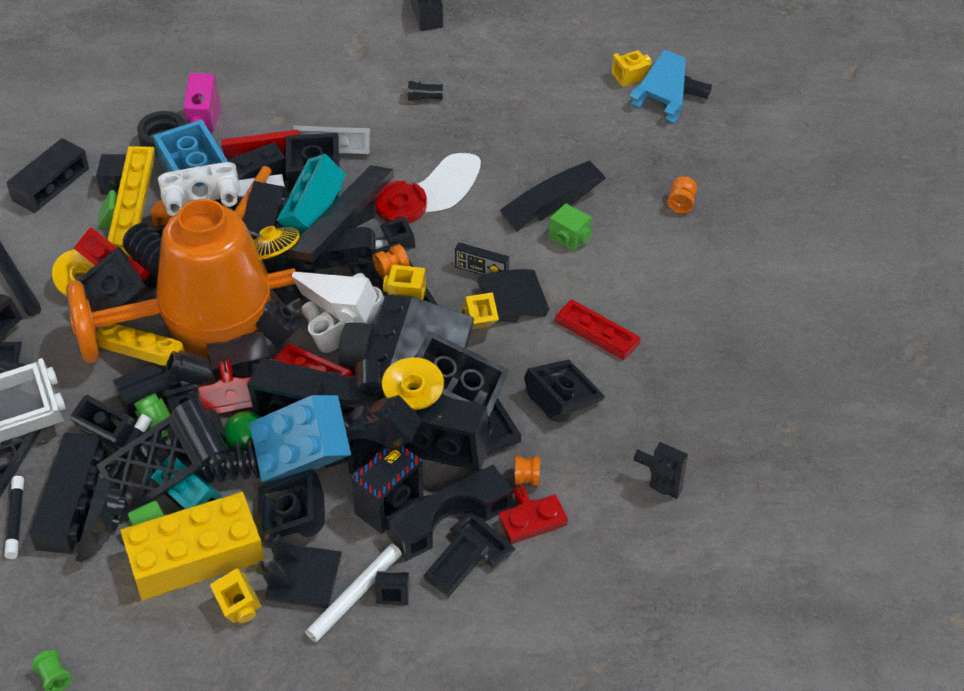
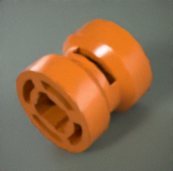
[667,176,698,214]
[373,244,410,280]

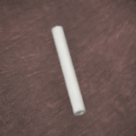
[305,544,402,642]

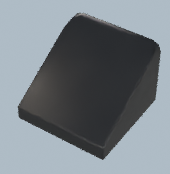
[380,217,416,248]

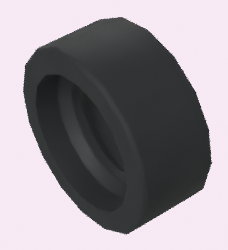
[137,111,185,157]

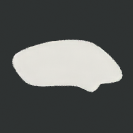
[417,153,481,212]

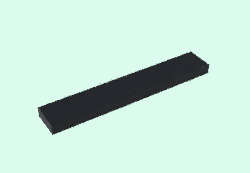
[288,165,394,262]

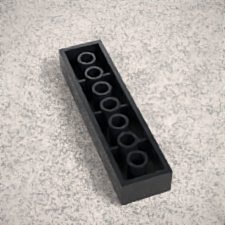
[247,358,491,471]

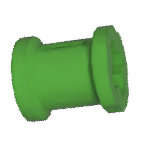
[31,649,73,691]

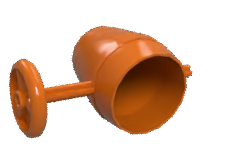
[66,199,296,365]

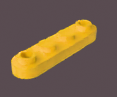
[96,324,184,366]

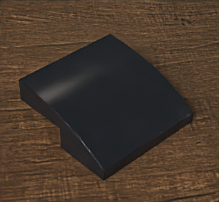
[477,269,549,323]

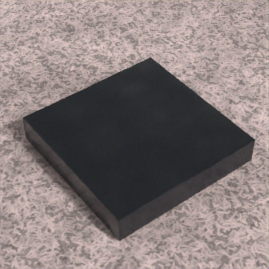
[78,247,150,312]

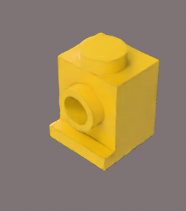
[612,50,652,88]
[383,265,426,300]
[461,292,499,330]
[210,568,262,624]

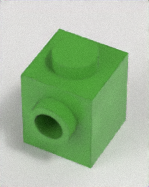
[549,203,592,251]

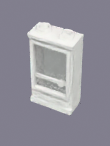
[0,358,66,442]

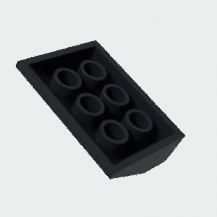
[364,294,474,375]

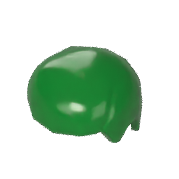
[224,411,261,451]

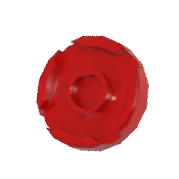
[375,181,427,223]

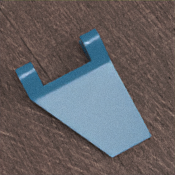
[630,49,686,124]

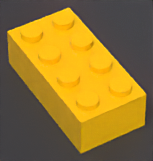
[120,492,264,601]

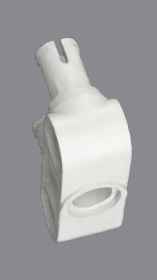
[158,162,240,216]
[301,273,384,353]

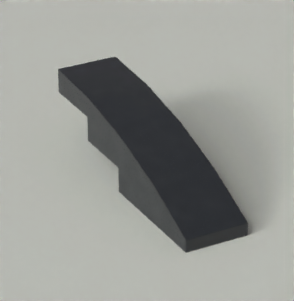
[500,161,606,232]

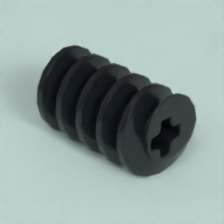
[123,223,162,278]
[200,441,261,483]

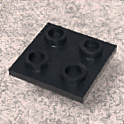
[256,533,342,608]

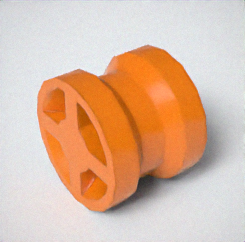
[515,455,540,486]

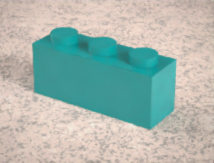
[277,154,346,234]

